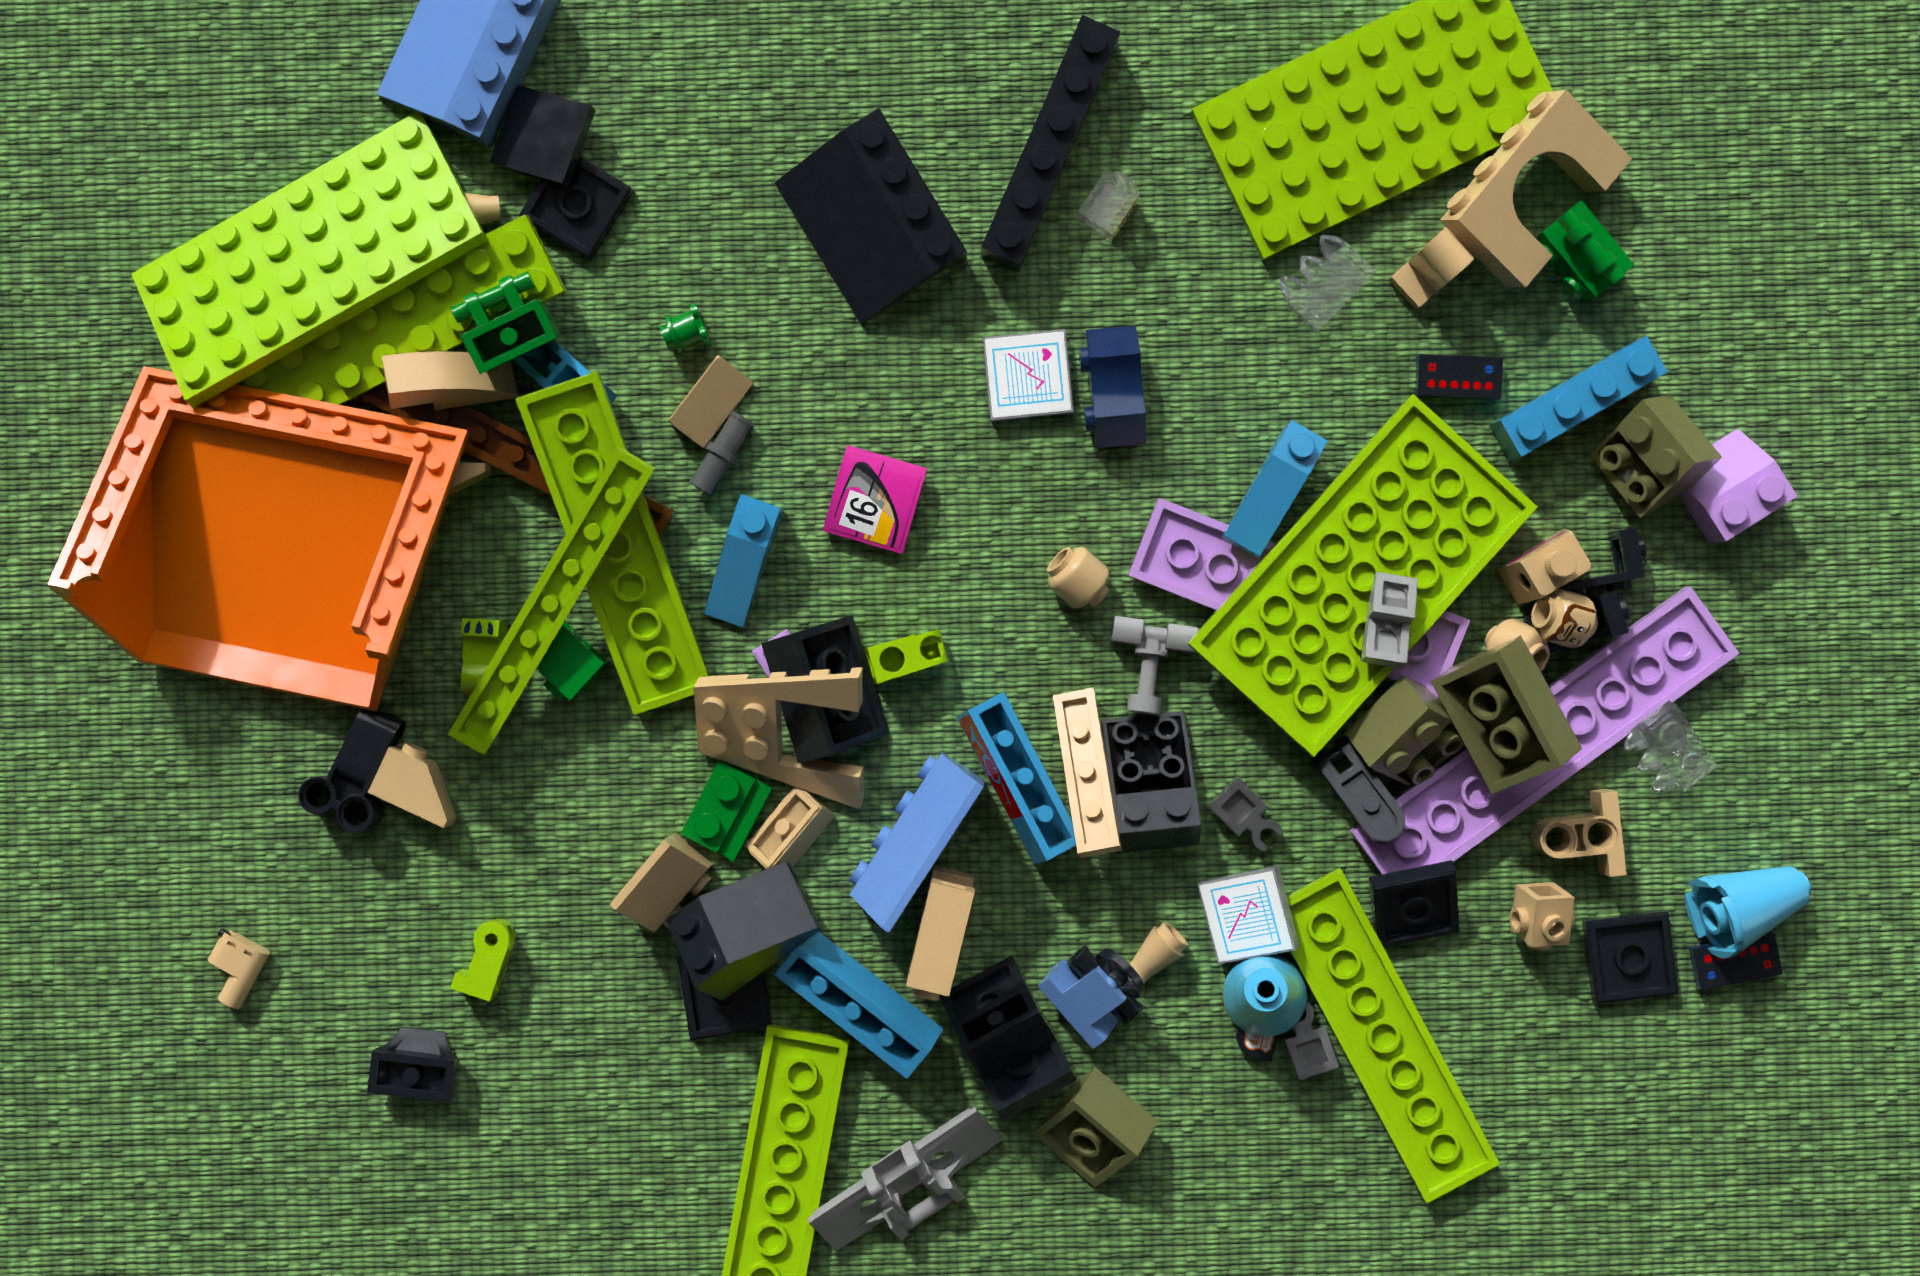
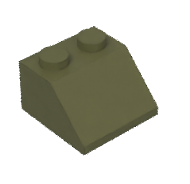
[1032,1067,1158,1187]

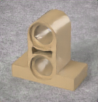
[1388,227,1475,310]
[1530,789,1627,877]

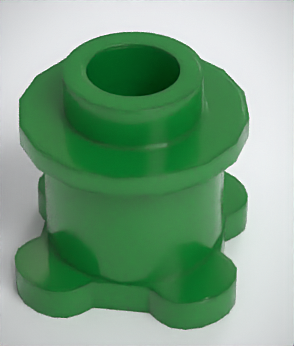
[660,303,712,355]

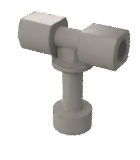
[1110,616,1198,716]

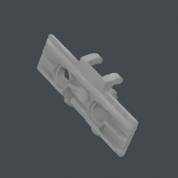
[807,1107,1002,1251]

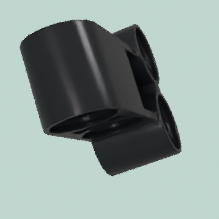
[298,708,406,833]

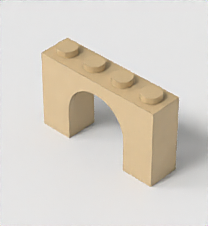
[1440,90,1632,288]
[906,865,975,1001]

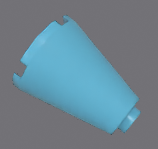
[1685,866,1811,959]
[1223,954,1307,1037]

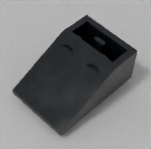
[1102,711,1201,853]

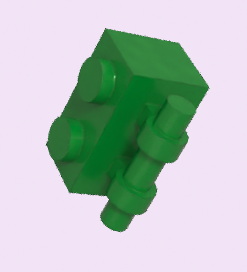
[1535,200,1635,303]
[450,271,562,374]

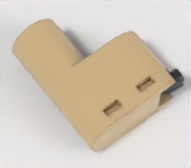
[208,928,270,1009]

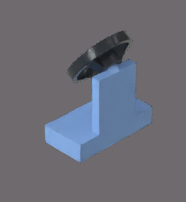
[1038,948,1145,1049]

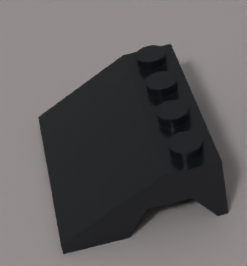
[775,108,967,324]

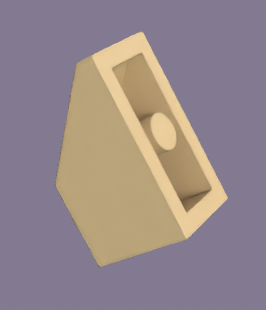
[368,742,457,828]

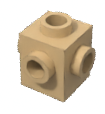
[1509,882,1575,951]

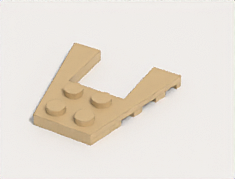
[694,667,864,809]

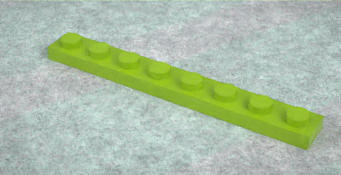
[447,446,655,755]

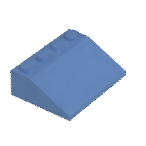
[377,0,560,148]
[848,752,984,933]

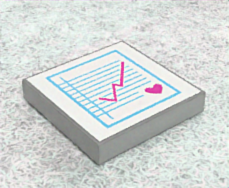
[982,329,1074,422]
[1197,865,1300,964]

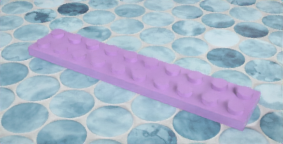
[1350,586,1740,874]

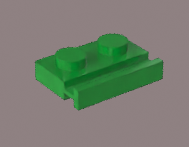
[680,760,773,862]

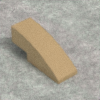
[382,351,518,410]

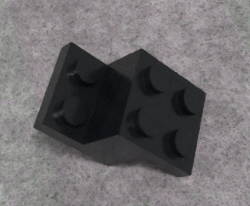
[940,955,1077,1121]

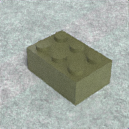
[1431,635,1582,794]

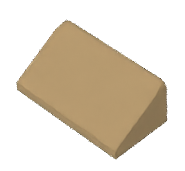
[668,355,754,449]
[744,786,835,869]

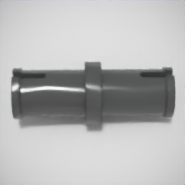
[689,411,755,496]

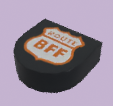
[1235,1026,1279,1062]

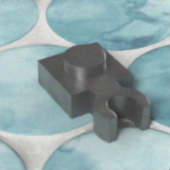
[1207,776,1283,852]
[1285,1001,1339,1080]

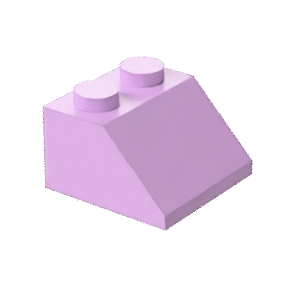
[1679,429,1797,544]

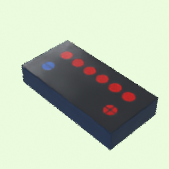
[1415,354,1503,401]
[1688,932,1783,990]

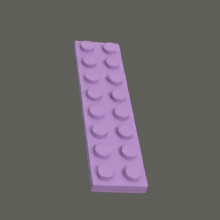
[1127,498,1470,698]

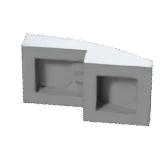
[1361,572,1418,669]

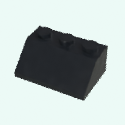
[761,615,889,763]

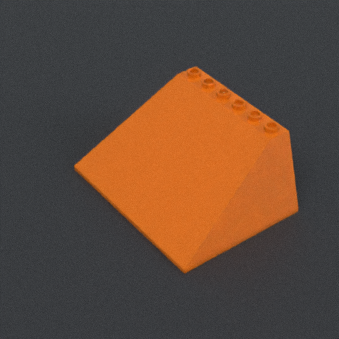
[47,366,469,711]

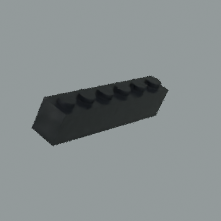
[981,15,1121,272]

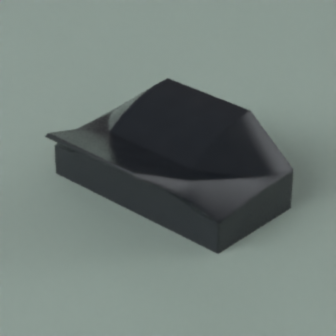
[367,1027,458,1102]

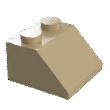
[609,832,713,932]

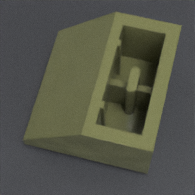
[1589,394,1722,518]
[1345,675,1464,787]

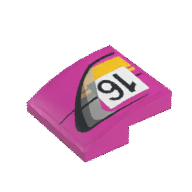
[823,445,928,554]

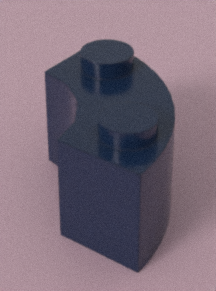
[1079,325,1146,448]

